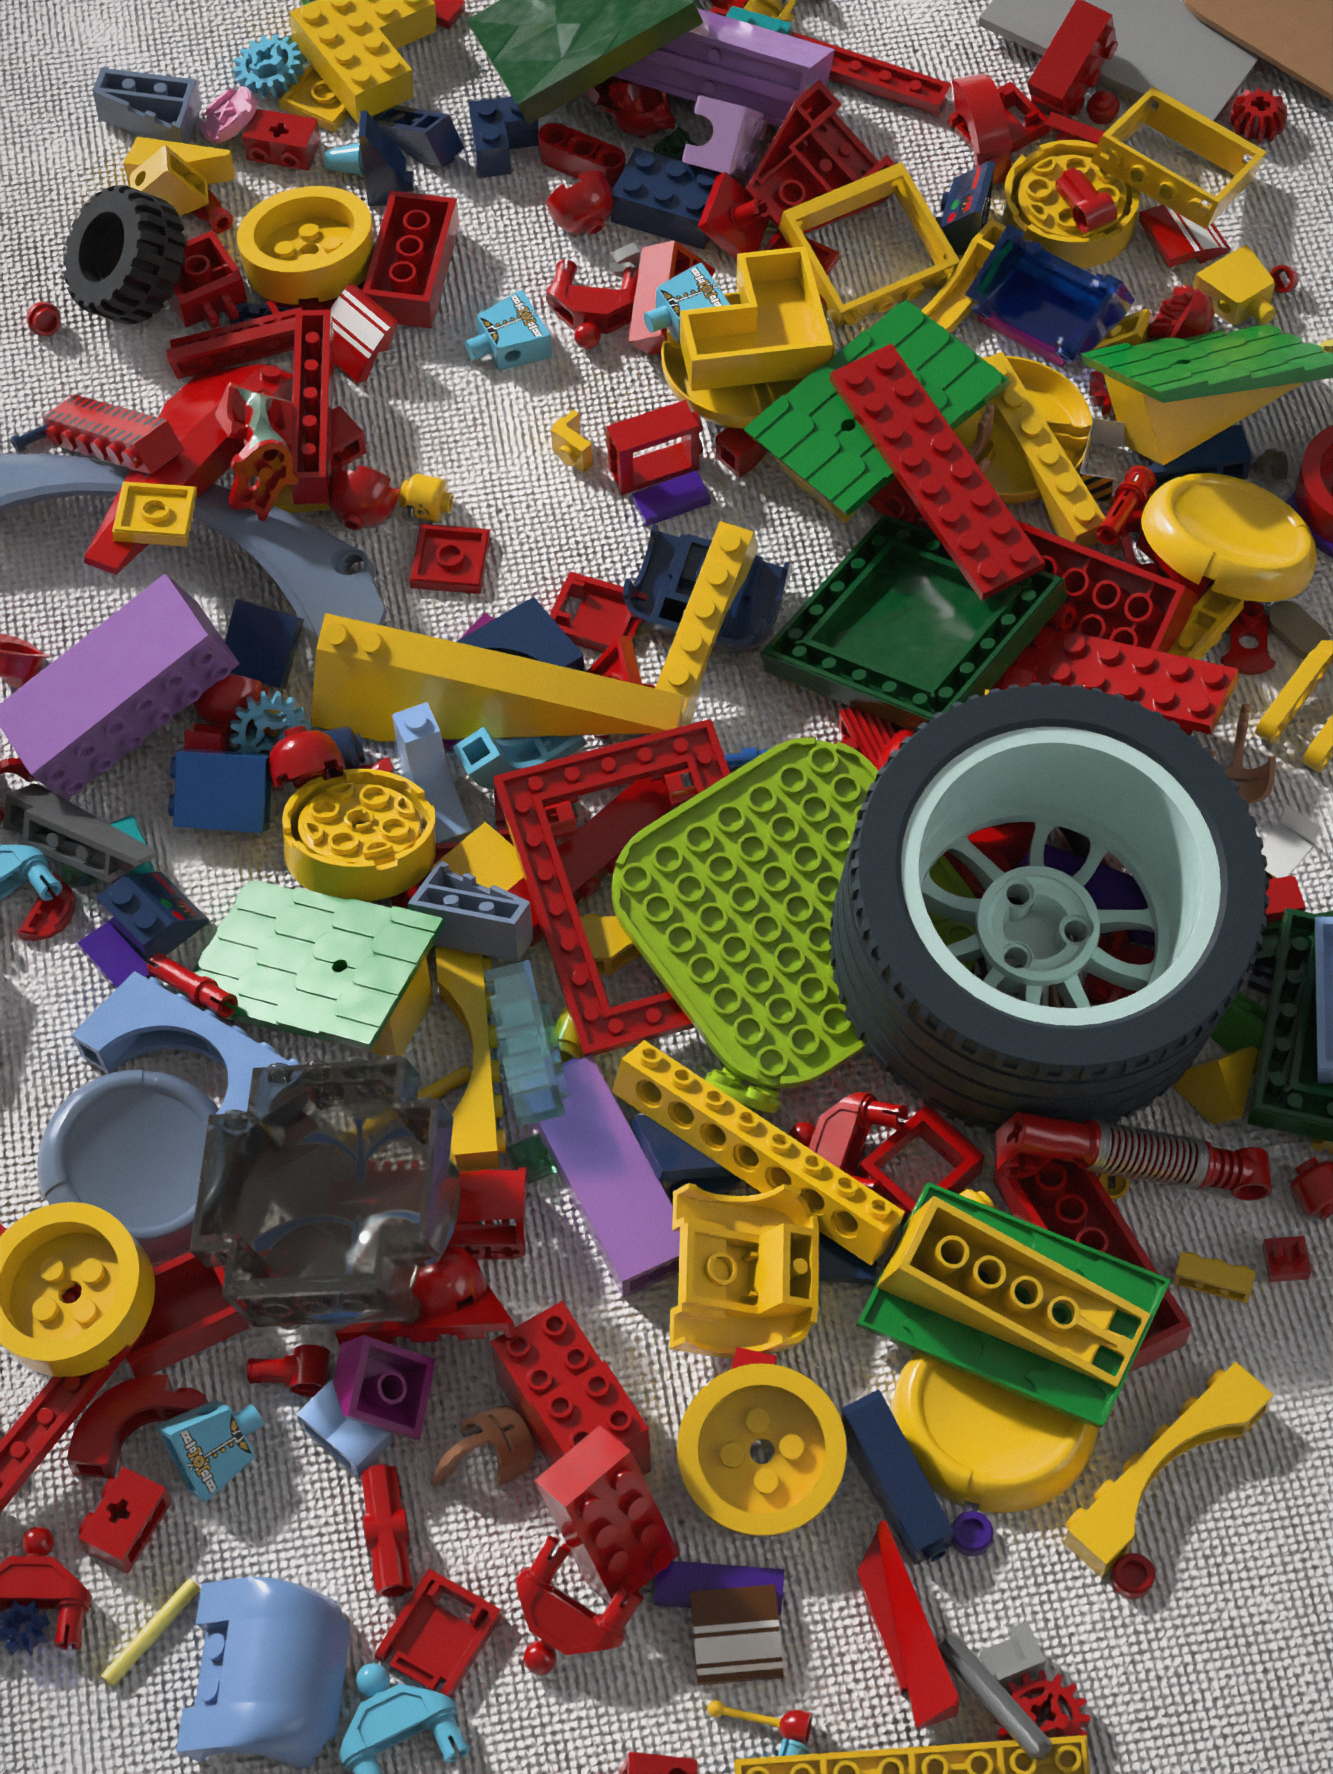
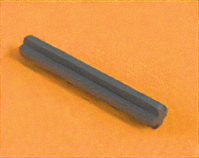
[938,1635,1052,1761]

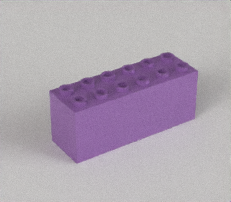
[613,8,835,127]
[0,573,240,800]

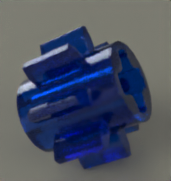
[0,1600,51,1656]

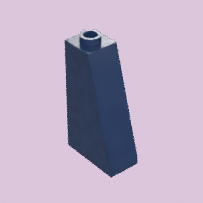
[841,1389,954,1565]

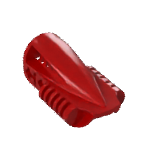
[326,1160,529,1270]

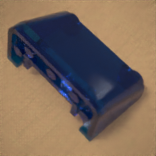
[965,224,1135,363]

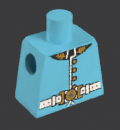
[644,262,730,343]
[465,290,552,370]
[155,1400,264,1502]

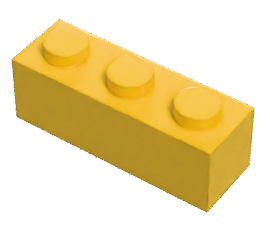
[1173,1252,1256,1304]

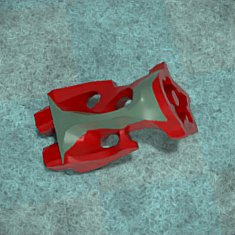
[215,383,299,521]

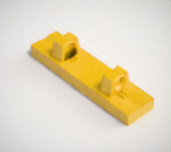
[1168,585,1244,660]

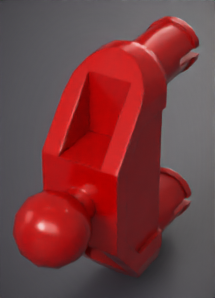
[545,260,639,350]
[788,1092,908,1195]
[0,1525,93,1650]
[516,1536,644,1675]

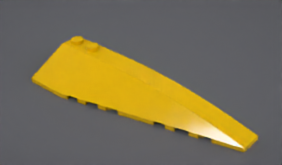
[311,613,686,742]

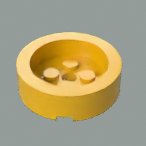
[1002,140,1140,270]
[237,186,376,305]
[282,769,436,901]
[0,1202,155,1377]
[677,1364,847,1537]

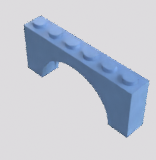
[71,971,313,1160]

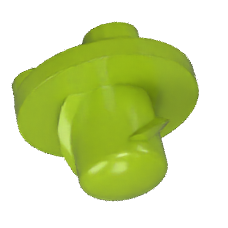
[705,1067,781,1113]

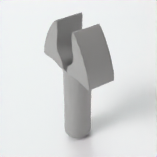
[609,243,641,278]

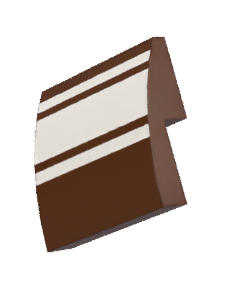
[690,1584,784,1686]

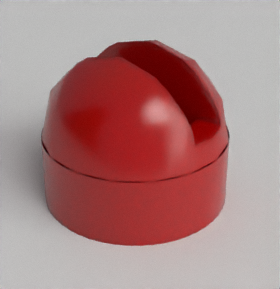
[1270,265,1299,293]

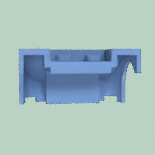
[176,1577,349,1769]

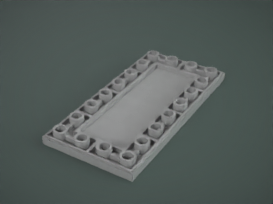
[978,0,1262,122]

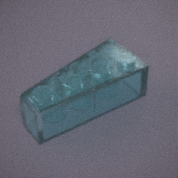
[484,960,570,1127]

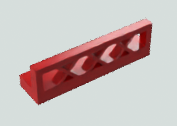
[166,307,303,379]

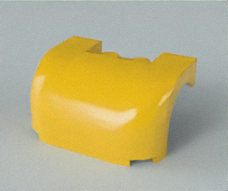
[669,1183,819,1358]

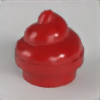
[1086,90,1120,125]
[26,301,61,336]

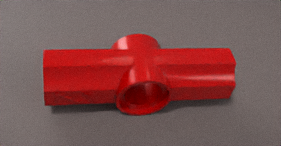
[361,1464,413,1598]

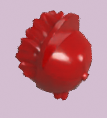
[598,80,676,138]
[1147,284,1215,339]

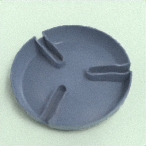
[37,1069,239,1262]

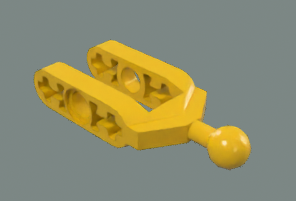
[1255,640,1333,773]

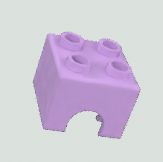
[682,95,767,179]

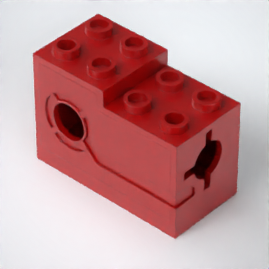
[490,1301,651,1476]

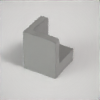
[979,1622,1046,1689]

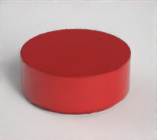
[1111,1553,1155,1599]

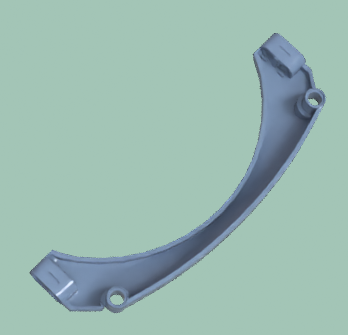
[0,454,387,662]

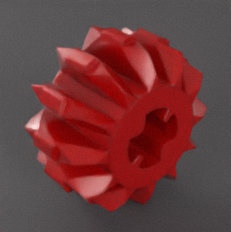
[1230,87,1288,144]

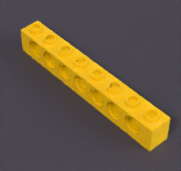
[612,1040,905,1265]

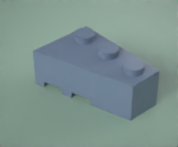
[92,67,202,144]
[408,860,534,962]

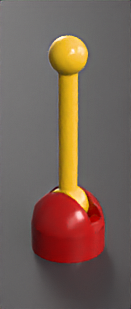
[707,1700,813,1746]

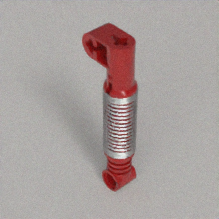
[995,1112,1272,1201]

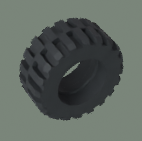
[63,185,187,325]

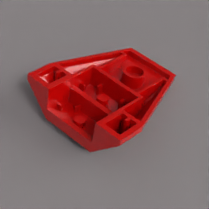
[745,80,895,235]

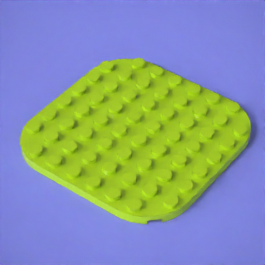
[612,737,977,1088]

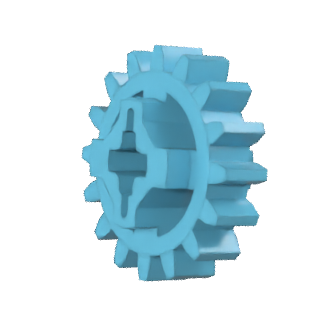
[233,34,305,99]
[230,691,311,754]

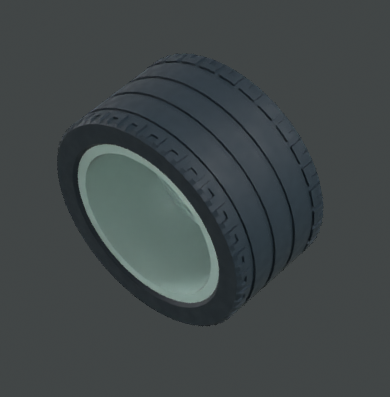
[829,682,1269,1134]

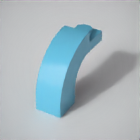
[453,727,588,790]

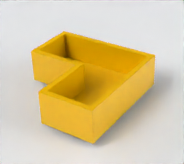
[289,0,436,123]
[680,246,833,391]

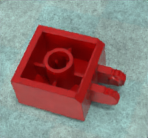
[168,230,247,329]

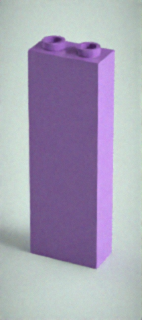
[520,1055,680,1298]

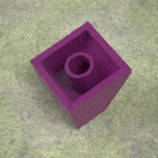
[333,1335,436,1440]

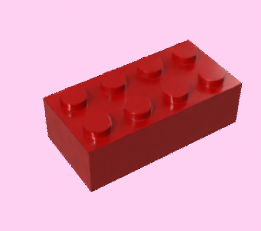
[363,191,460,329]
[534,1425,679,1603]

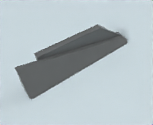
[3,783,156,883]

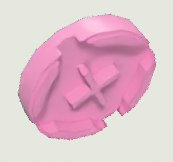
[199,86,258,144]

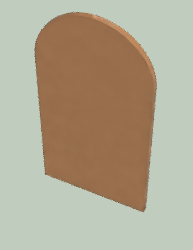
[1183,0,1333,102]

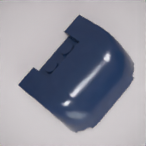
[623,524,792,652]

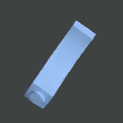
[392,702,472,843]

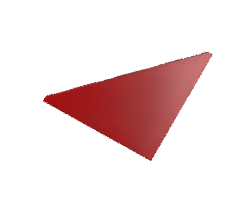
[334,1284,517,1346]

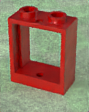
[606,400,703,496]
[858,1105,984,1226]

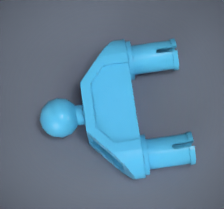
[0,845,63,901]
[339,1663,471,1774]

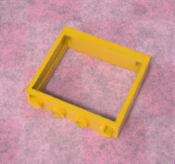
[1091,86,1267,229]
[779,162,960,328]

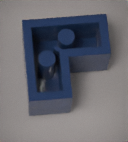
[468,97,539,178]

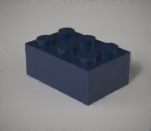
[611,148,722,250]

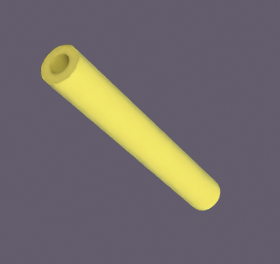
[100,1578,201,1687]

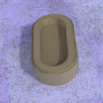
[1268,601,1331,660]

